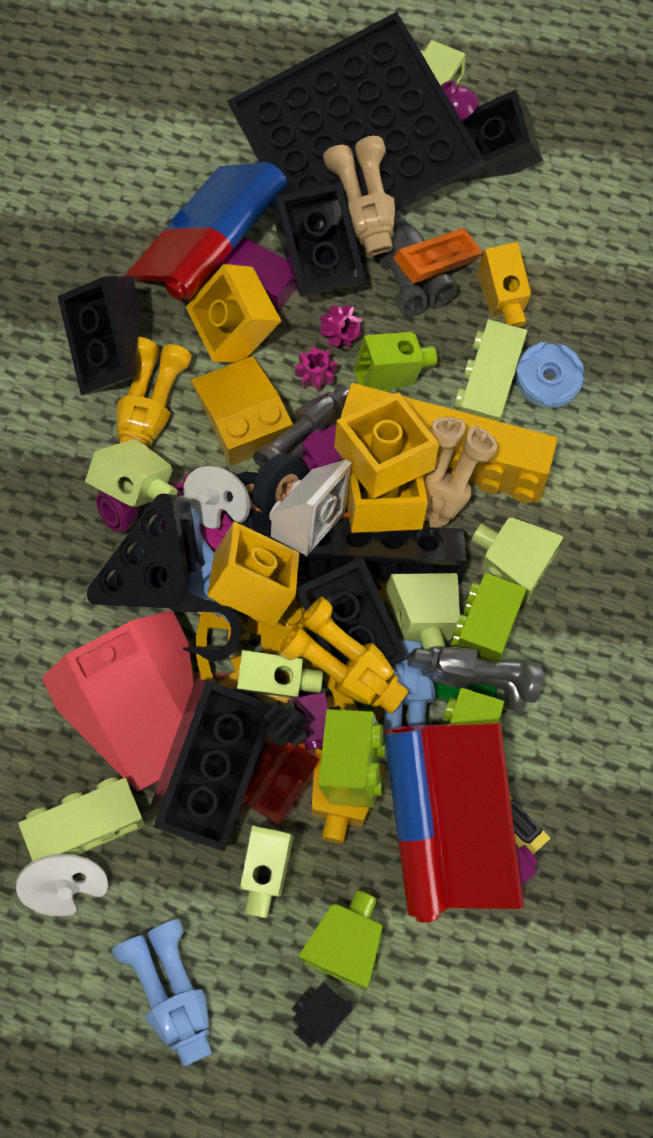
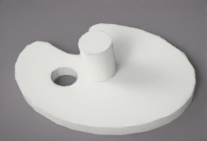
[183,466,250,529]
[15,854,108,916]

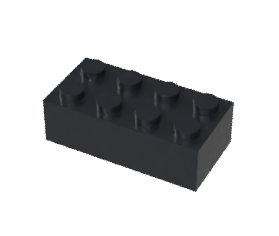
[144,679,273,852]

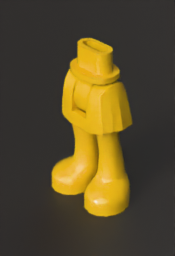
[116,337,192,447]
[278,597,408,714]

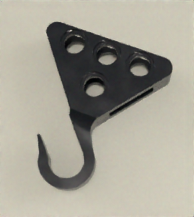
[87,493,250,661]

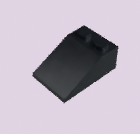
[452,89,543,183]
[270,182,366,297]
[57,276,141,395]
[295,555,408,666]

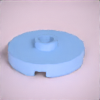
[515,342,584,408]

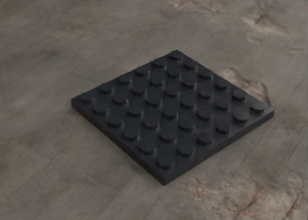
[227,12,485,212]

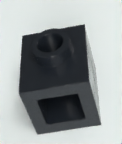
[291,982,353,1049]

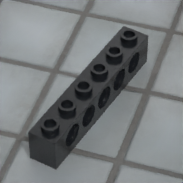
[248,518,466,585]

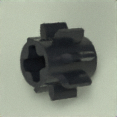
[263,700,311,748]

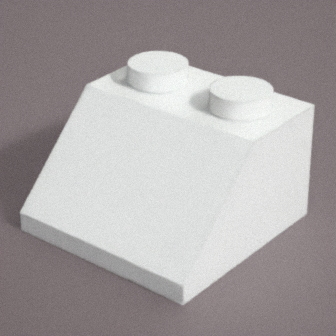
[269,460,352,556]

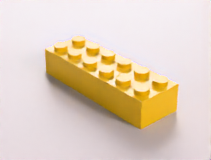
[340,383,558,503]

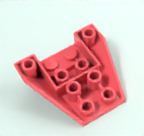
[41,610,195,792]

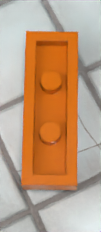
[393,228,483,284]

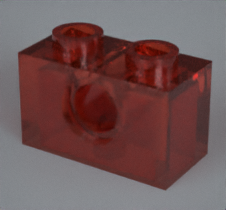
[242,741,320,825]

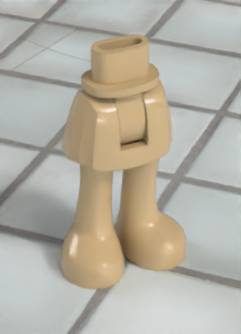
[323,136,395,256]
[423,417,498,528]

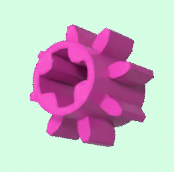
[319,305,362,347]
[295,346,337,392]

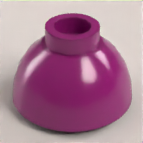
[441,80,479,121]
[96,490,143,533]

